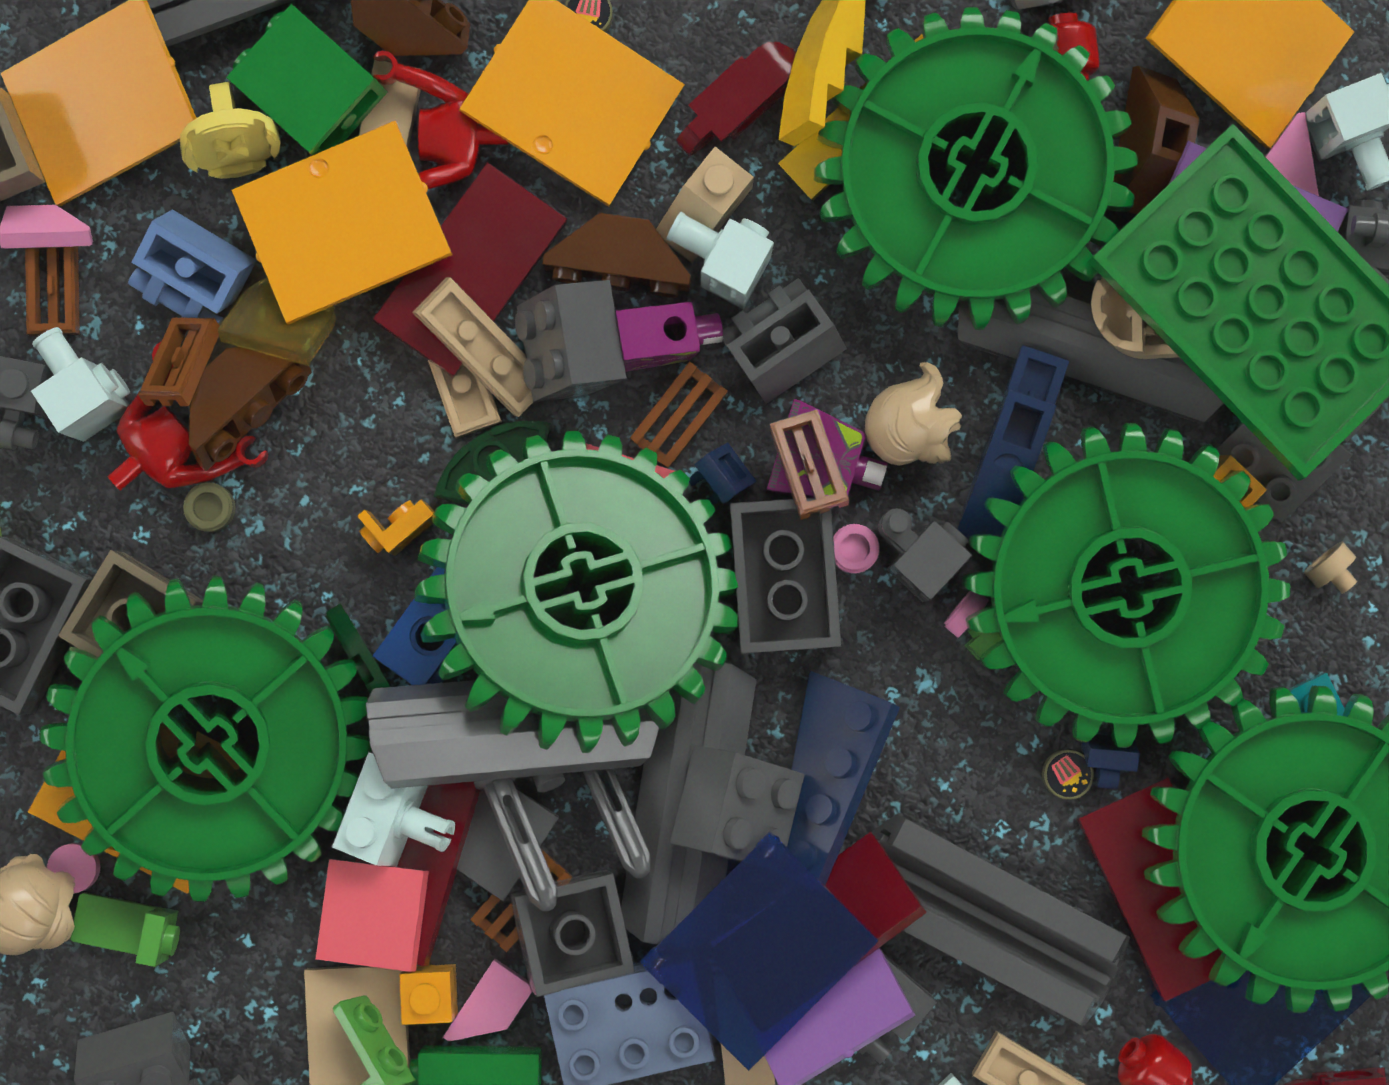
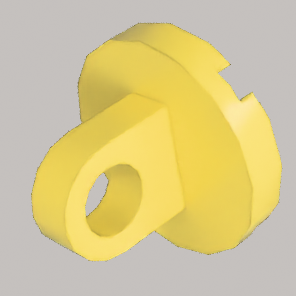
[180,82,280,179]

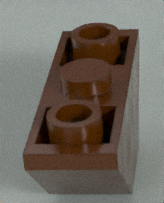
[351,0,470,56]
[1113,65,1199,217]
[542,213,691,298]
[189,344,312,471]

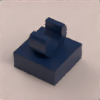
[689,442,757,505]
[1081,731,1140,789]

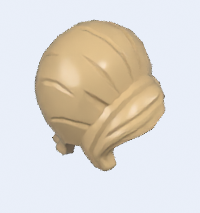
[865,362,962,466]
[0,854,75,956]

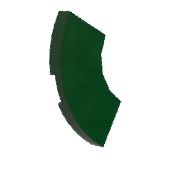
[434,421,552,505]
[325,603,390,694]

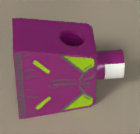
[615,302,723,372]
[766,399,888,498]

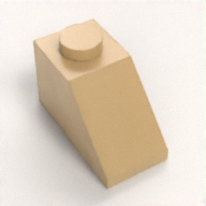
[656,147,754,263]

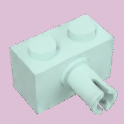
[1305,73,1389,191]
[666,212,774,309]
[31,327,130,442]
[332,752,455,867]

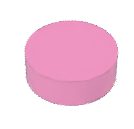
[833,524,879,574]
[944,591,989,638]
[47,843,100,893]

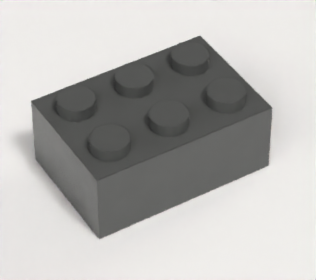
[730,498,841,654]
[0,536,93,715]

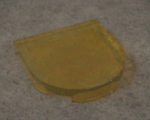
[217,278,336,366]

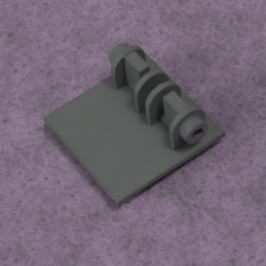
[1217,423,1353,523]

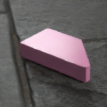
[1265,112,1319,196]
[0,205,93,249]
[443,959,532,1041]

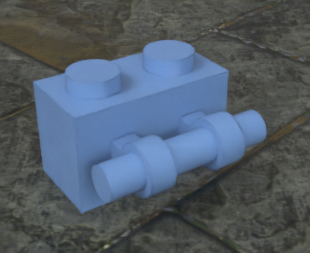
[128,209,257,325]

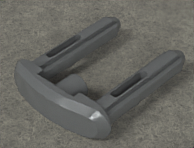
[474,769,651,912]

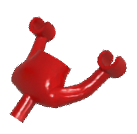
[373,50,509,189]
[107,342,268,491]

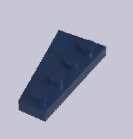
[773,671,900,892]

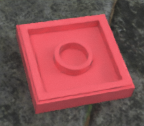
[316,859,429,972]

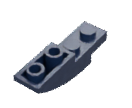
[956,345,1069,539]

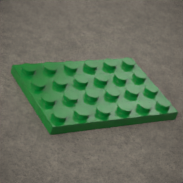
[1088,124,1389,481]

